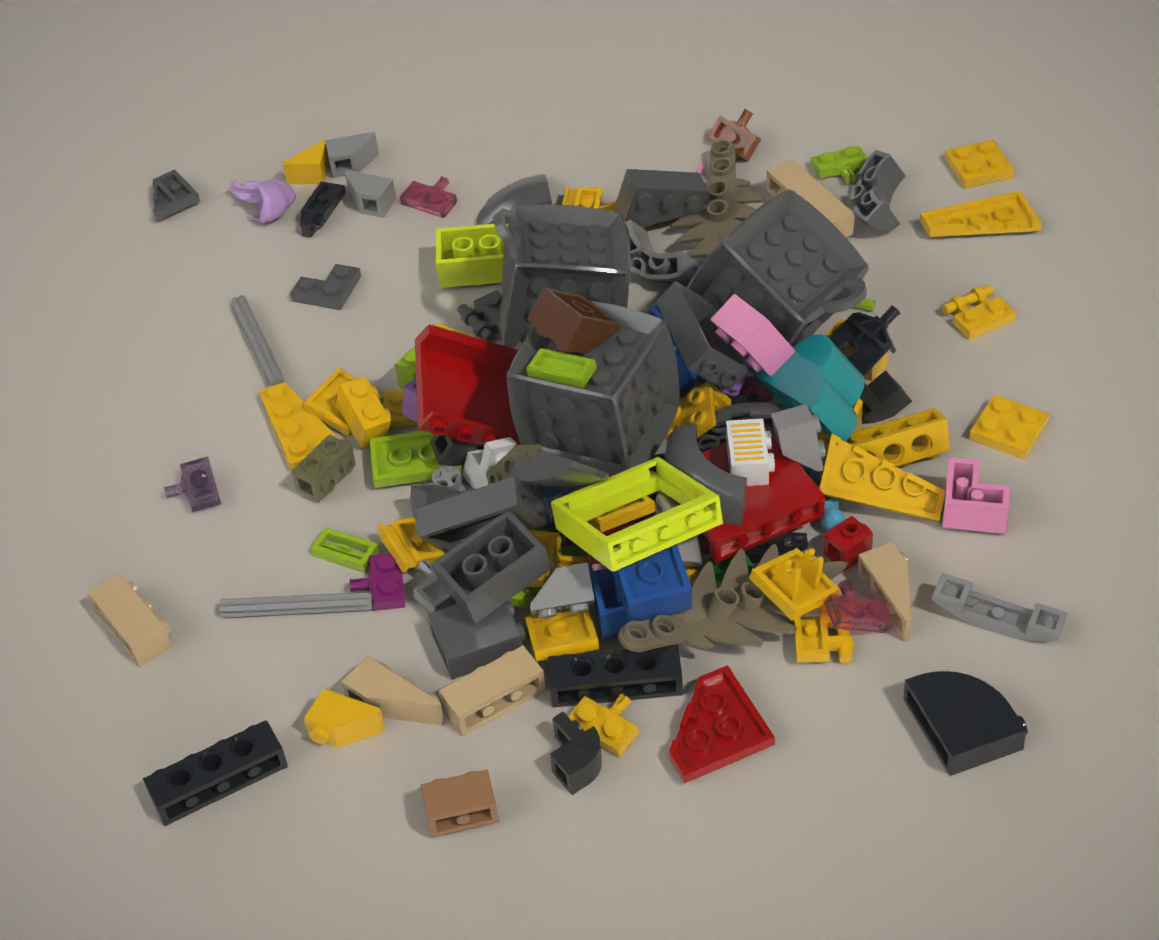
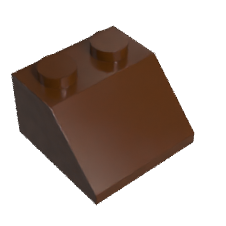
[527,287,621,354]

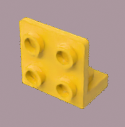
[666,381,731,442]

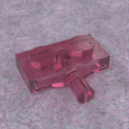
[400,176,457,218]
[824,580,892,633]

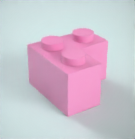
[710,294,795,377]
[942,458,1010,534]

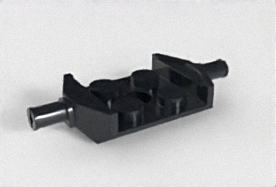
[829,305,901,376]

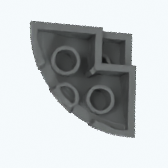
[476,174,552,225]
[509,449,610,487]

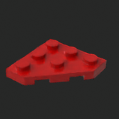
[669,665,775,784]

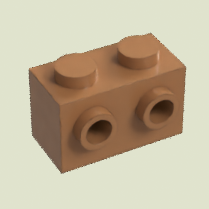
[420,769,499,837]

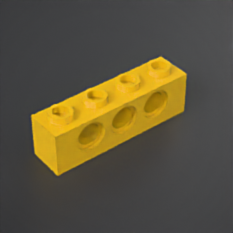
[823,407,951,467]

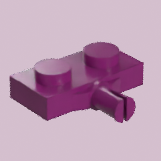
[350,554,405,610]

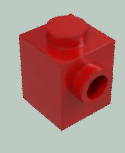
[823,516,873,572]

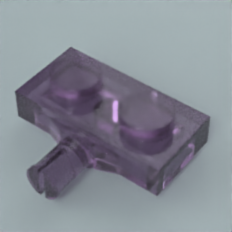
[164,456,221,512]

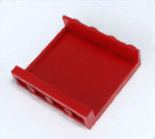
[415,324,521,446]
[702,425,825,563]

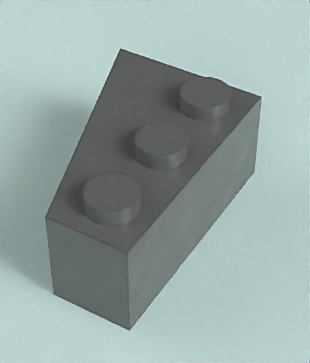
[613,169,709,227]

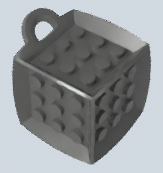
[687,189,869,371]
[493,204,630,350]
[507,301,679,477]

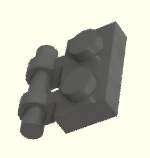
[457,290,503,342]

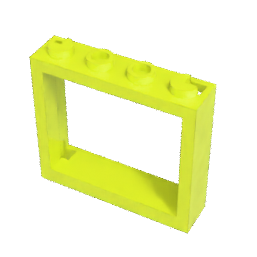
[551,457,723,572]

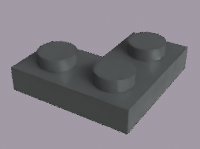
[290,264,361,311]

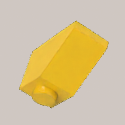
[304,688,385,748]

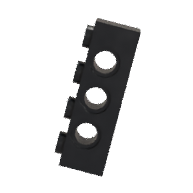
[548,644,683,708]
[142,720,288,827]

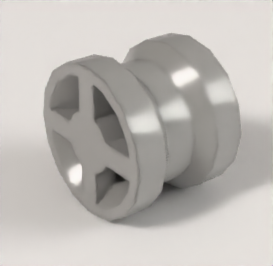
[432,465,464,492]

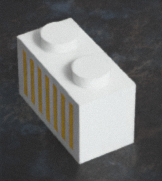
[726,418,775,486]

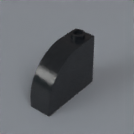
[903,671,1028,776]

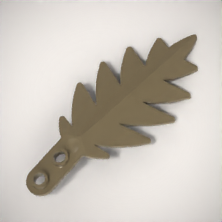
[672,139,764,258]
[618,544,847,652]

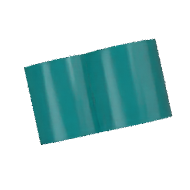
[749,334,865,442]

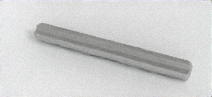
[232,295,285,386]
[219,592,373,618]

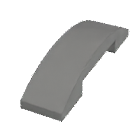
[932,573,1068,641]

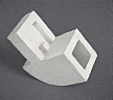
[462,437,517,489]

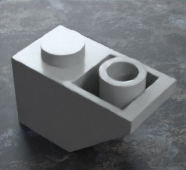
[326,132,379,178]
[345,170,396,218]
[771,404,826,471]
[530,562,594,619]

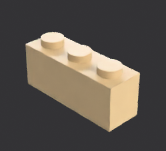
[87,573,172,667]
[439,645,546,736]

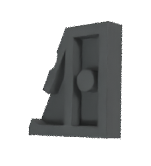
[153,169,200,221]

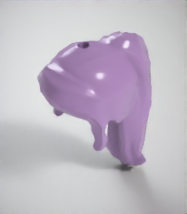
[230,180,296,223]

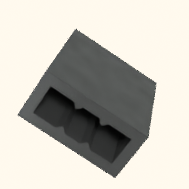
[428,600,526,680]

